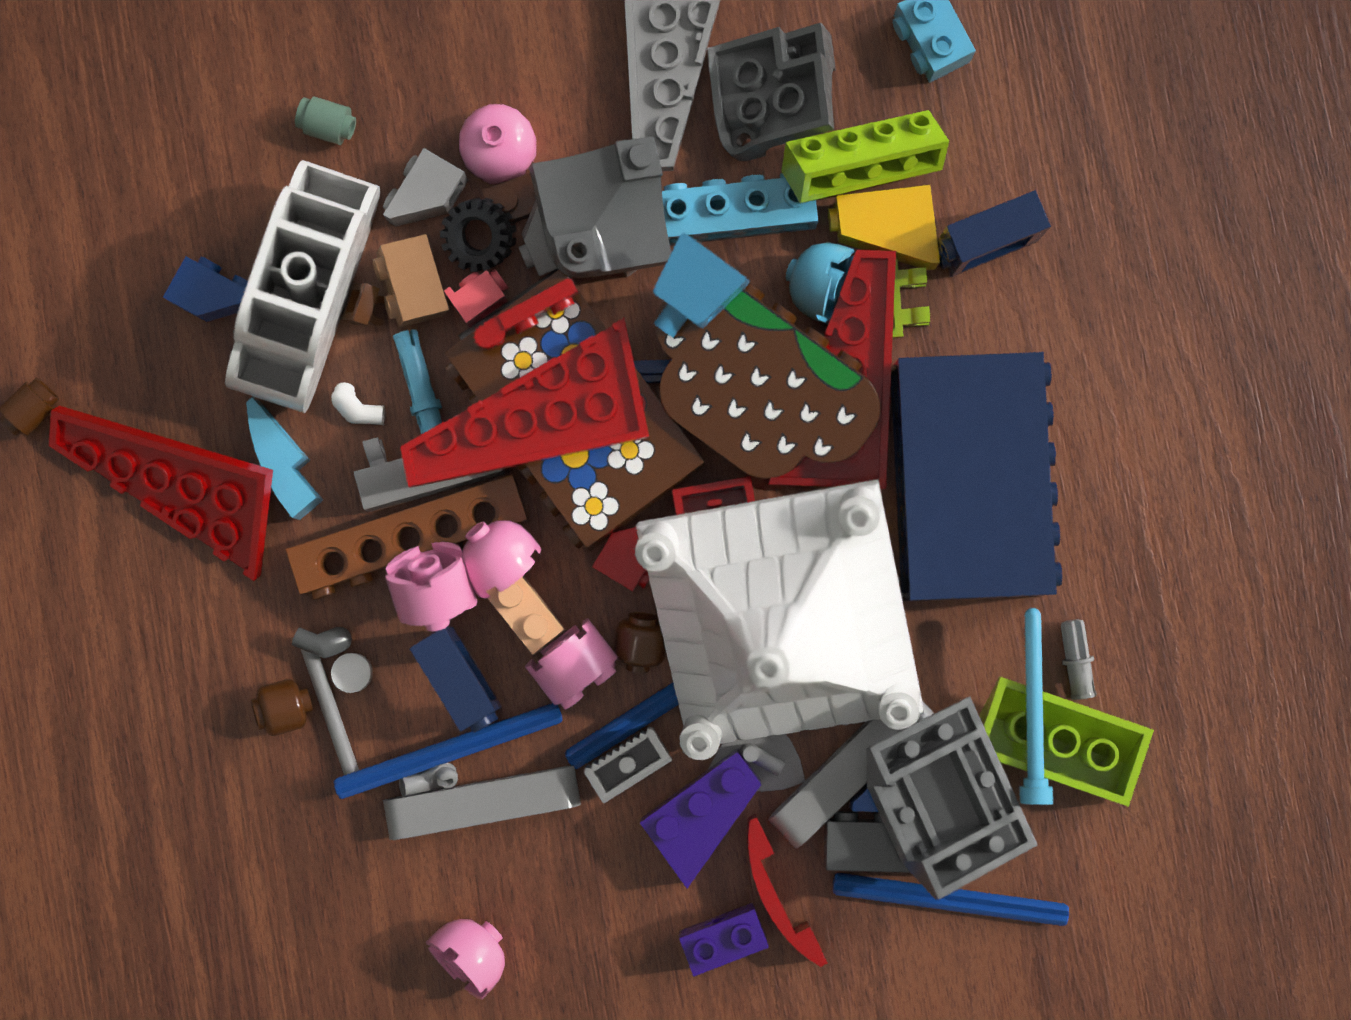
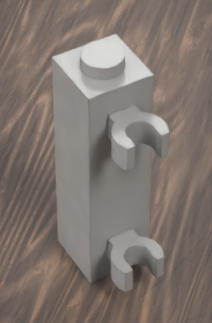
[354,415,505,512]

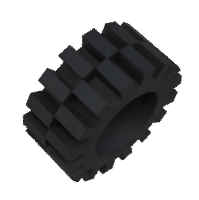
[440,198,517,272]

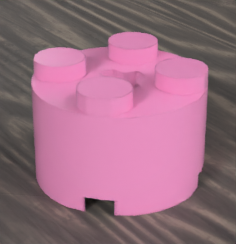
[385,542,478,631]
[525,618,618,710]

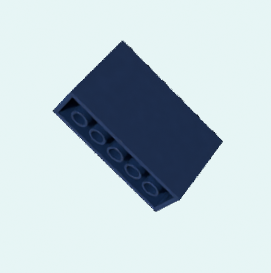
[891,352,1062,602]

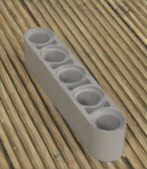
[768,702,934,849]
[383,766,581,840]

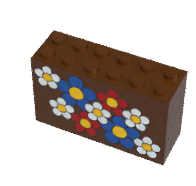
[444,269,704,551]

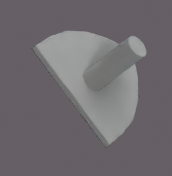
[708,734,805,792]

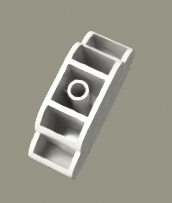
[225,160,380,413]

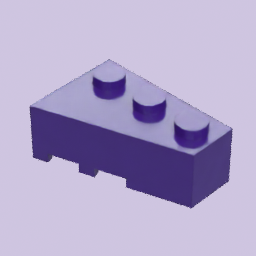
[640,748,761,888]

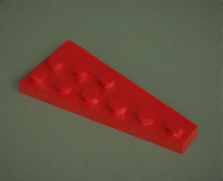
[400,318,649,488]

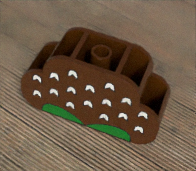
[656,283,880,478]

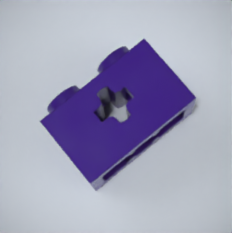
[679,903,769,977]

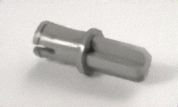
[1061,619,1097,700]

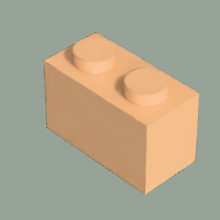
[486,575,567,655]

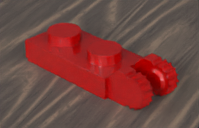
[473,278,579,350]

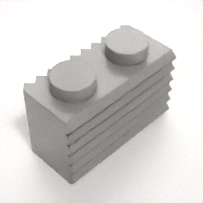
[584,726,672,803]

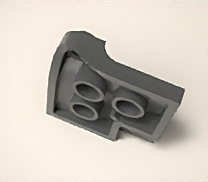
[707,23,836,161]
[529,136,671,278]

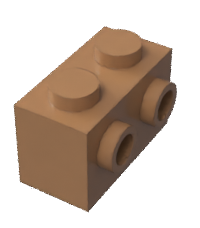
[373,234,449,328]

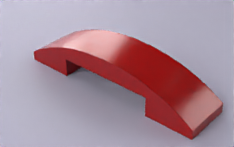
[747,814,828,967]

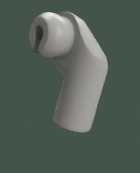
[399,763,458,797]

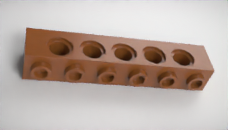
[285,475,530,600]

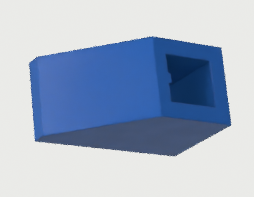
[163,256,249,322]

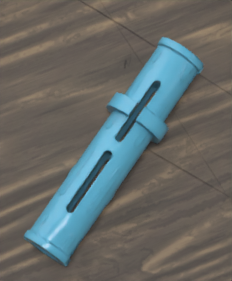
[393,329,442,434]

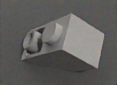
[383,148,468,227]

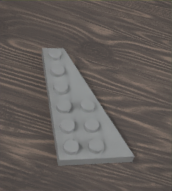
[625,0,720,171]

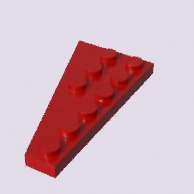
[768,250,896,489]
[49,405,273,581]

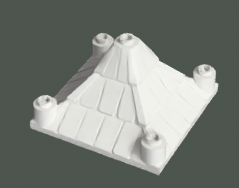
[635,480,924,760]

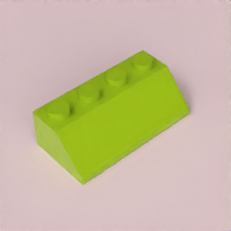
[979,676,1154,807]

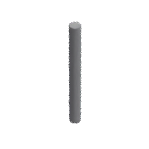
[301,649,359,775]

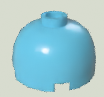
[786,242,855,324]

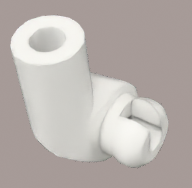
[331,382,385,425]

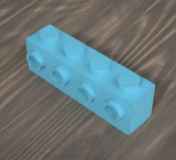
[662,173,818,245]

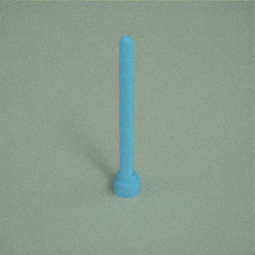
[1020,608,1053,805]

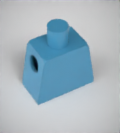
[653,232,750,338]

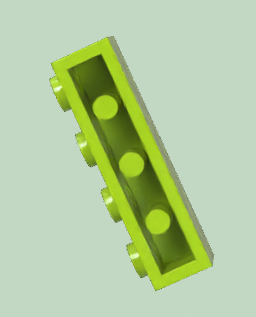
[781,110,949,203]

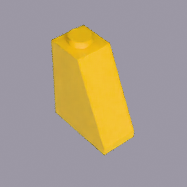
[828,185,940,270]

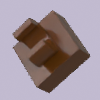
[340,283,385,326]

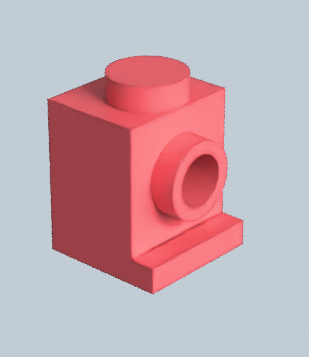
[444,269,508,327]

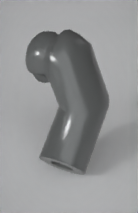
[292,627,352,658]

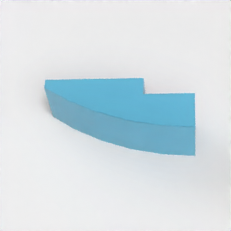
[246,397,323,520]

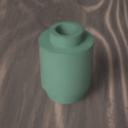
[295,96,356,145]

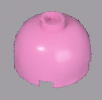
[459,104,536,184]
[462,521,541,598]
[426,919,505,1000]

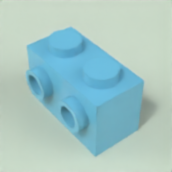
[892,0,976,83]

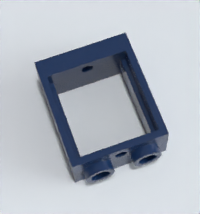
[937,190,1051,277]
[409,627,503,733]

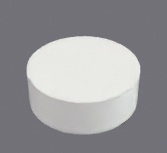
[331,653,373,693]

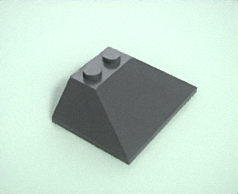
[866,697,1038,900]

